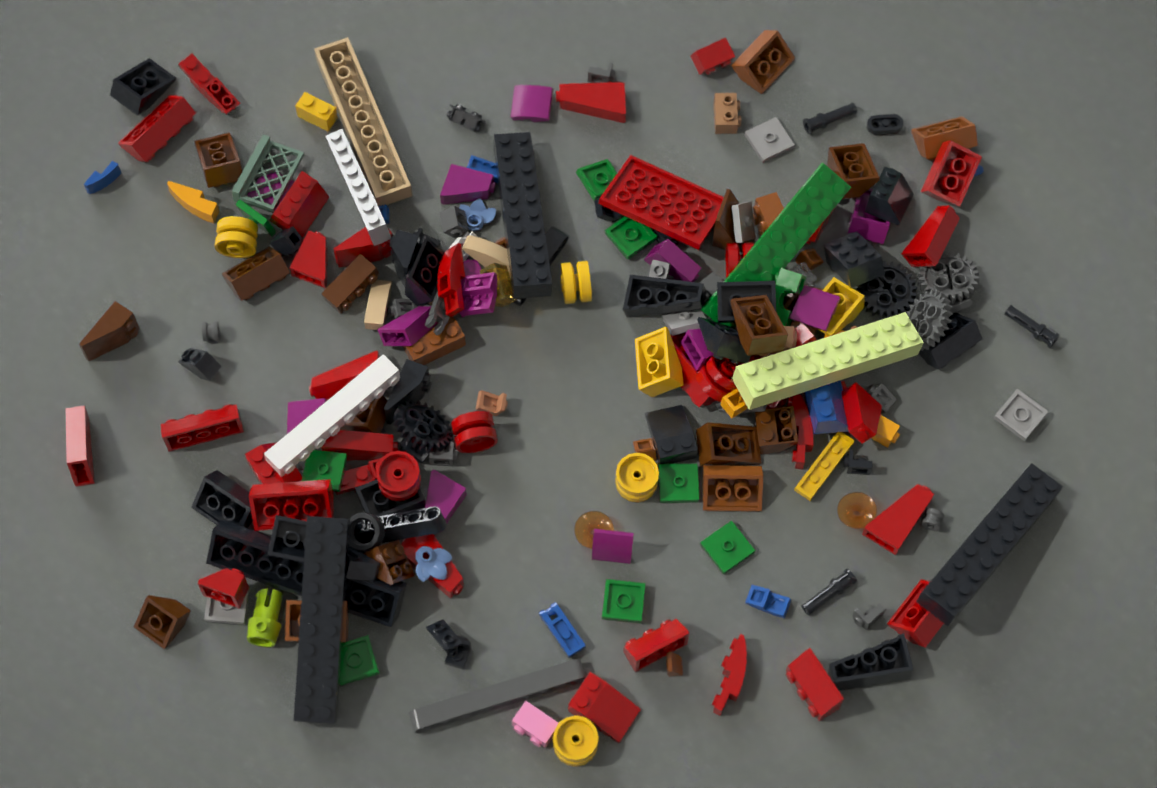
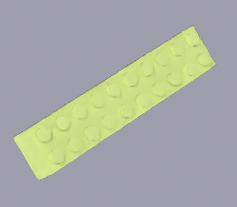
[732,312,924,410]

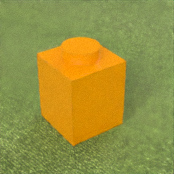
[871,415,900,448]

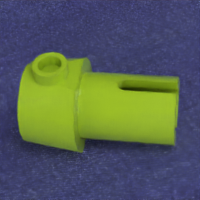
[247,588,283,648]

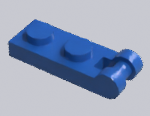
[538,602,586,658]

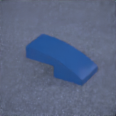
[84,161,121,194]
[745,585,791,619]

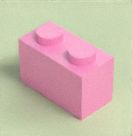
[512,701,558,748]

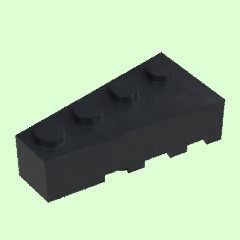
[623,274,707,317]
[827,633,914,691]

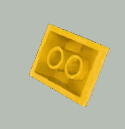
[818,277,865,336]
[635,327,683,397]

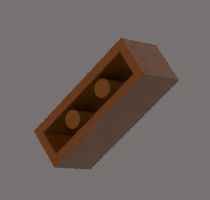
[321,254,379,314]

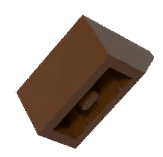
[755,406,798,455]
[364,540,415,585]

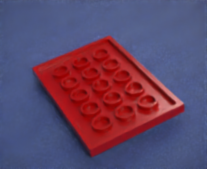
[598,155,724,250]

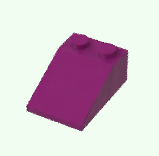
[847,189,890,244]

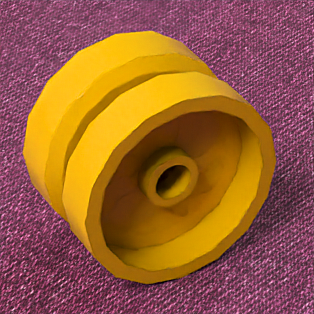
[214,216,259,258]
[560,261,592,304]
[615,453,659,502]
[553,715,598,767]

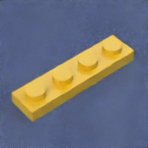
[794,432,855,501]

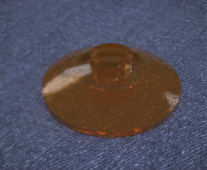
[837,492,877,529]
[574,511,614,549]

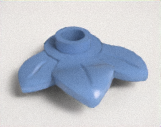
[459,198,496,231]
[415,546,452,582]

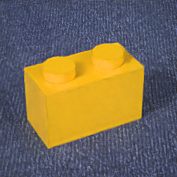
[295,92,338,132]

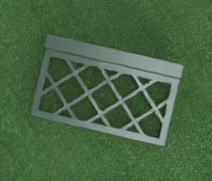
[232,135,304,212]

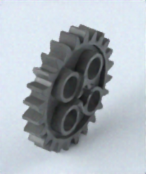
[918,252,980,304]
[906,290,953,351]

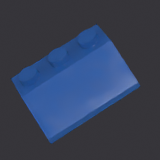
[804,380,848,434]

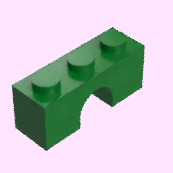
[775,268,807,326]

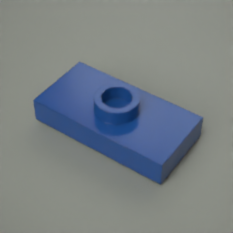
[467,155,498,183]

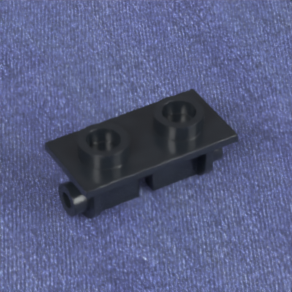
[446,104,486,132]
[426,619,463,657]

